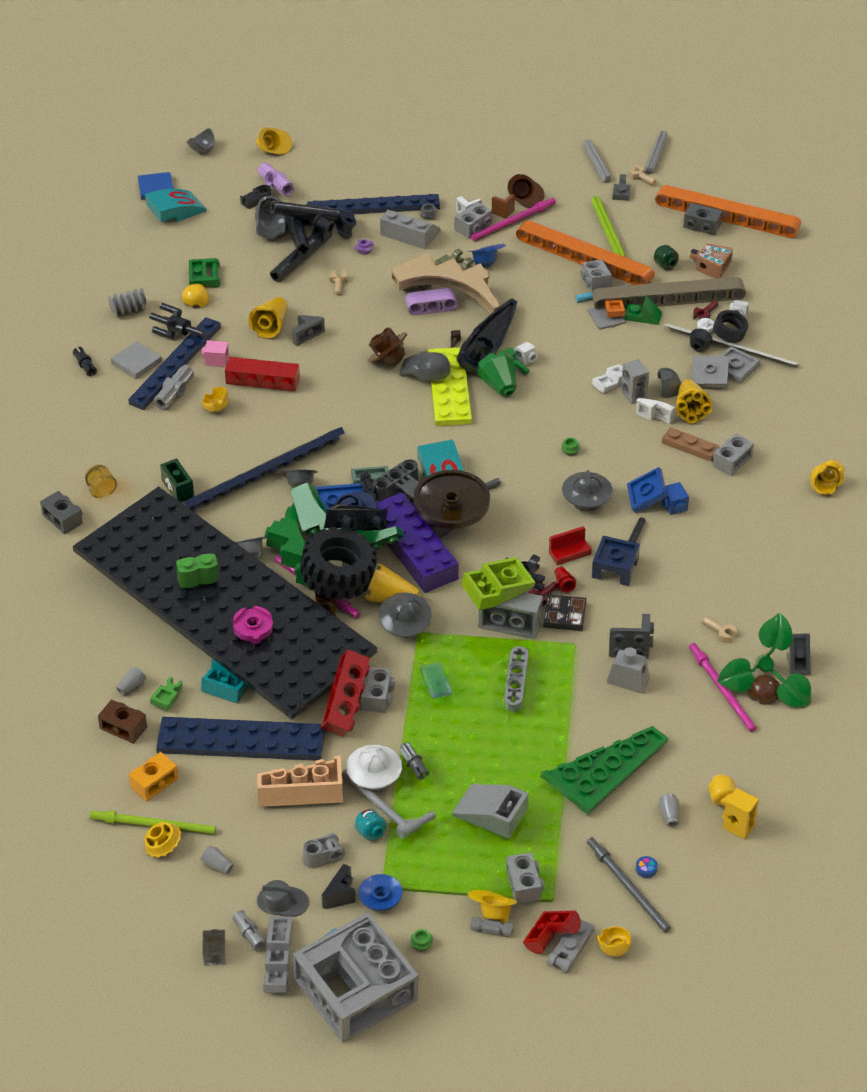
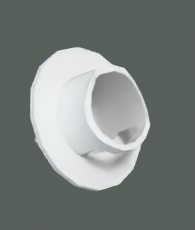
[346,745,402,791]

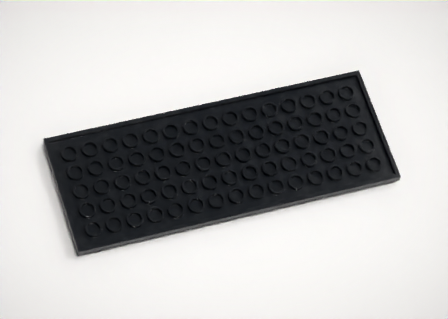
[73,486,377,720]

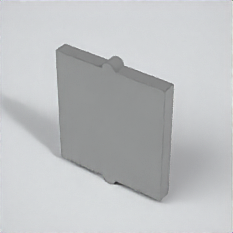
[588,308,626,330]

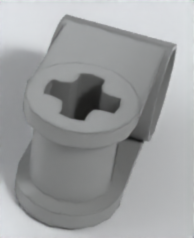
[303,833,345,868]

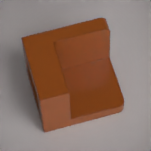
[492,194,515,219]

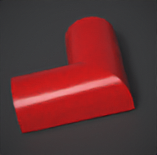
[523,910,581,954]

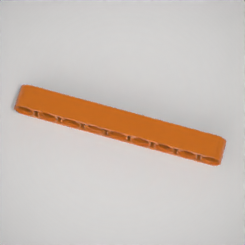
[655,185,802,238]
[516,220,655,285]

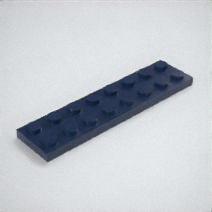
[156,716,325,761]

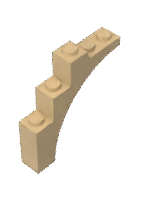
[390,253,501,314]

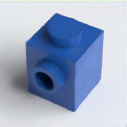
[662,482,689,515]

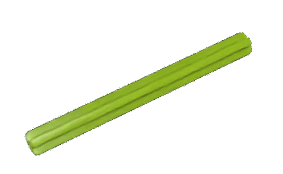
[591,196,626,257]

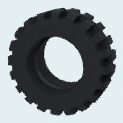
[300,527,377,600]

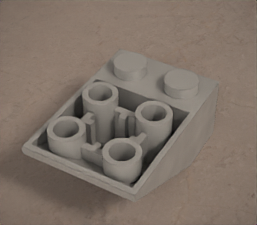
[452,784,528,839]

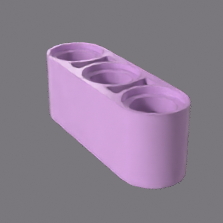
[405,288,458,315]

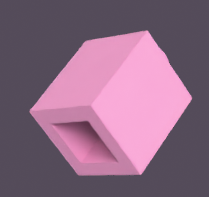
[202,340,229,367]

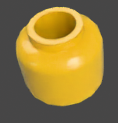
[708,774,736,807]

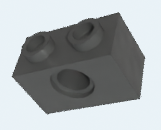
[683,203,723,235]
[40,491,83,534]

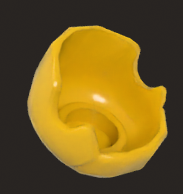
[181,284,210,308]
[202,387,229,412]
[597,926,632,957]

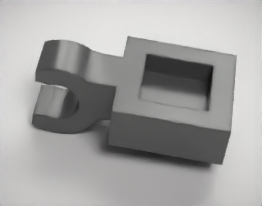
[612,174,630,201]

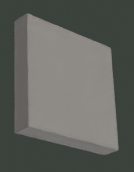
[111,341,162,379]
[721,346,760,384]

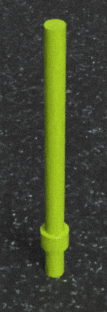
[89,810,216,834]

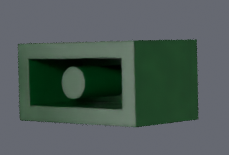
[160,458,194,502]

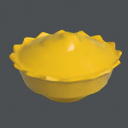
[144,822,182,858]

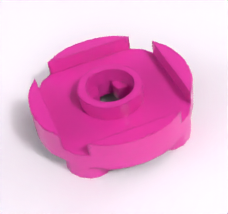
[233,606,273,644]

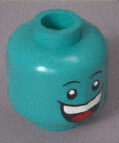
[355,809,386,841]

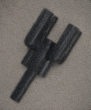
[149,303,205,339]

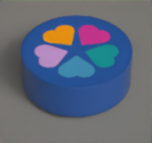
[636,856,658,878]

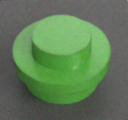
[561,438,580,454]
[411,929,433,951]

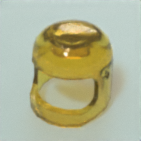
[85,464,117,498]

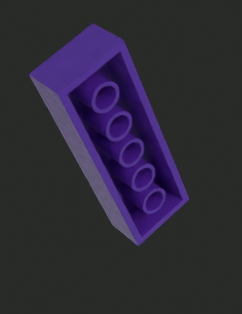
[375,493,459,593]

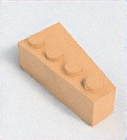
[257,755,343,807]

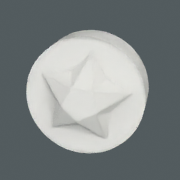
[697,318,714,333]

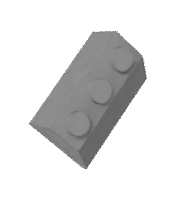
[380,210,440,249]

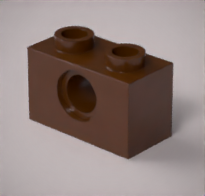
[98,699,147,744]

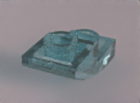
[420,662,452,699]

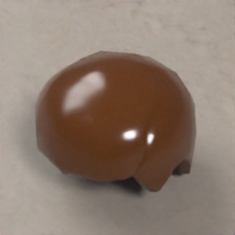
[748,674,780,704]

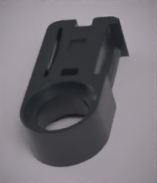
[240,185,272,209]

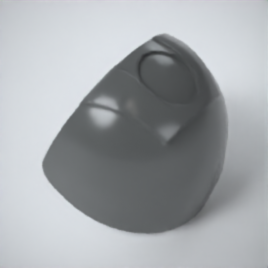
[186,128,215,153]
[657,368,681,398]

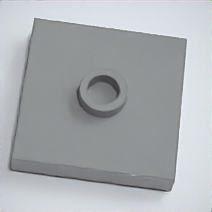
[692,356,729,388]

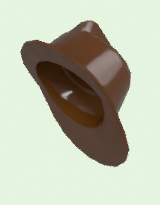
[507,174,545,208]

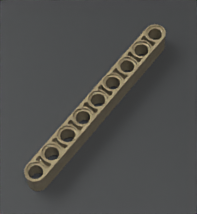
[592,277,746,310]

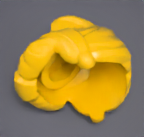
[810,460,845,495]

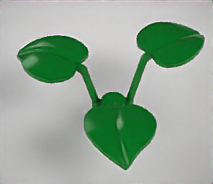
[717,613,811,707]

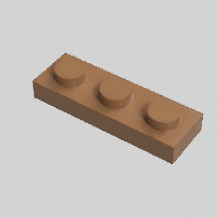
[662,427,720,462]

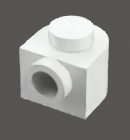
[729,300,749,318]
[514,342,537,366]

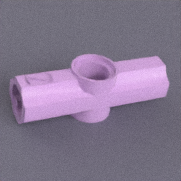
[257,162,294,196]

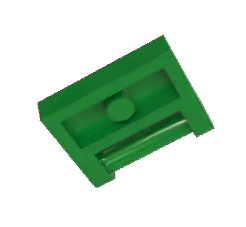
[189,258,221,288]

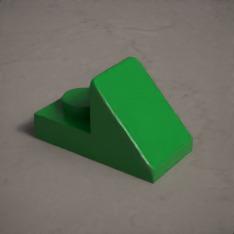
[625,296,662,325]

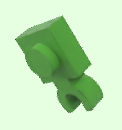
[150,677,183,711]

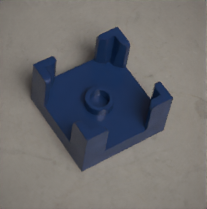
[592,536,640,586]

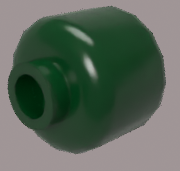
[654,245,679,270]

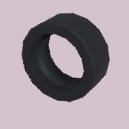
[713,310,749,343]

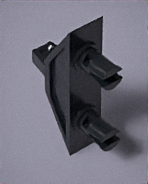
[324,504,388,530]

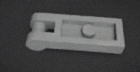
[547,920,595,973]

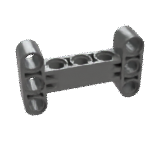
[373,459,454,539]

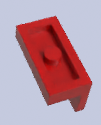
[549,526,592,565]

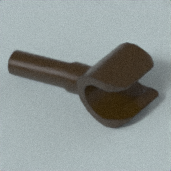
[451,330,461,348]

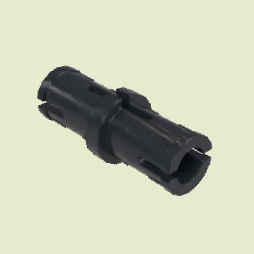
[73,347,97,376]

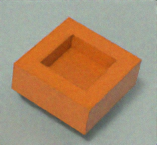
[605,300,625,317]

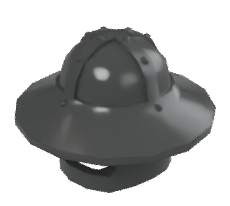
[562,470,613,511]
[379,592,432,637]

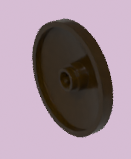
[414,470,490,529]

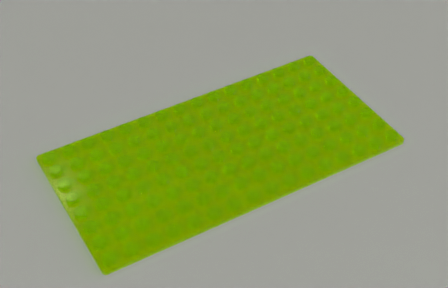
[383,632,575,903]

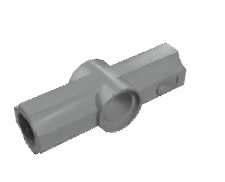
[154,364,194,410]

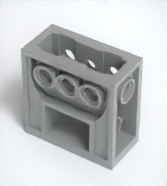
[293,912,419,1043]

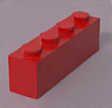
[225,357,300,391]

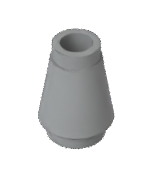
[116,667,146,696]
[658,794,679,827]
[201,846,234,875]

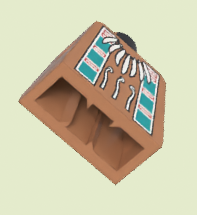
[690,243,733,279]

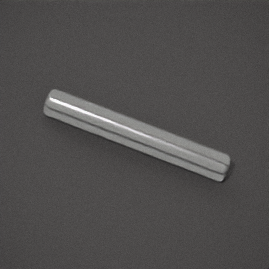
[645,130,668,173]
[583,139,611,182]

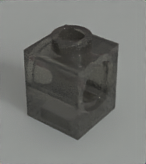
[202,929,226,966]

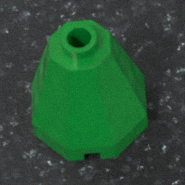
[477,350,517,397]

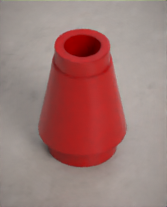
[554,566,576,593]

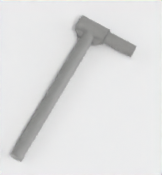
[342,770,436,839]

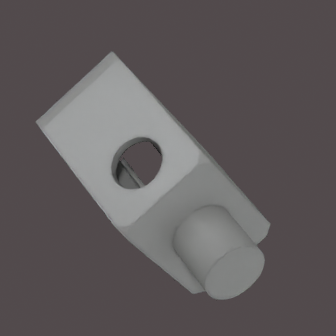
[607,647,649,694]

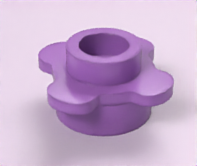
[355,239,374,255]

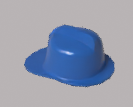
[468,244,506,267]

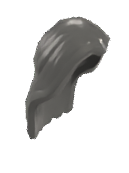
[255,195,287,239]
[400,351,451,381]

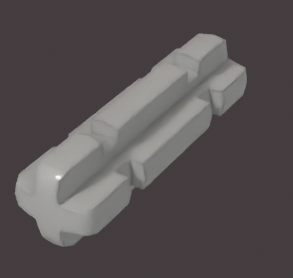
[470,917,514,936]

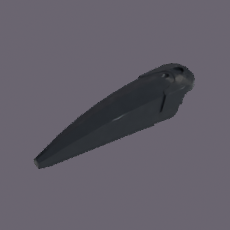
[457,299,517,374]

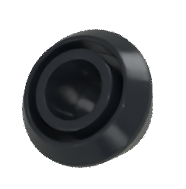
[689,328,713,351]

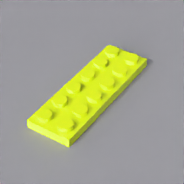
[428,347,472,426]

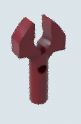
[693,300,719,320]
[528,582,558,607]

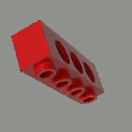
[320,650,370,737]

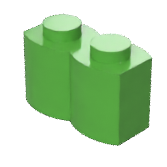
[176,554,219,588]

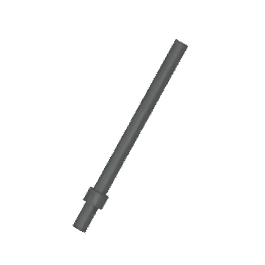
[587,837,671,933]

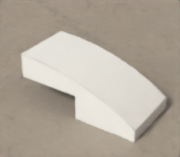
[591,364,623,393]
[636,398,675,424]

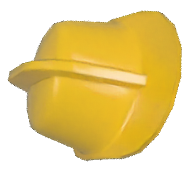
[255,127,292,154]
[468,890,517,924]

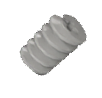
[108,288,146,316]

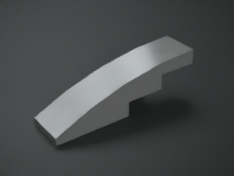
[263,916,292,993]

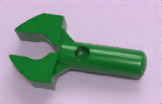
[504,348,530,375]

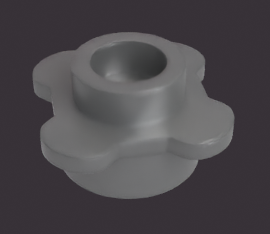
[420,204,437,219]

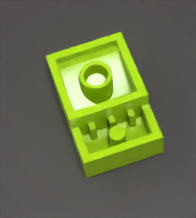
[461,557,535,610]

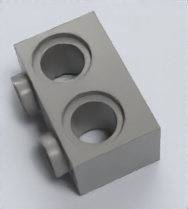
[455,202,492,238]
[580,259,612,292]
[621,359,649,404]
[713,434,754,476]
[361,667,395,713]
[506,852,544,904]

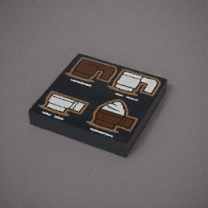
[543,594,587,631]

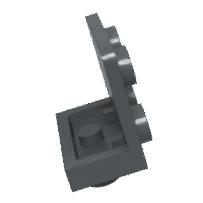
[609,614,654,659]

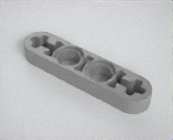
[504,646,528,712]

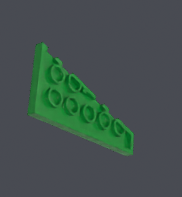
[540,726,668,815]

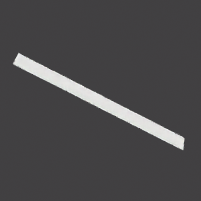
[664,324,799,365]

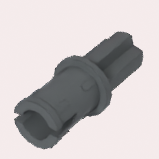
[400,742,429,780]

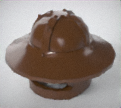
[368,327,407,366]

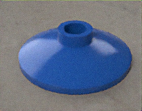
[359,874,402,911]

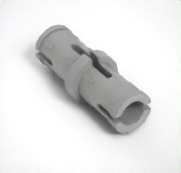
[232,910,266,951]

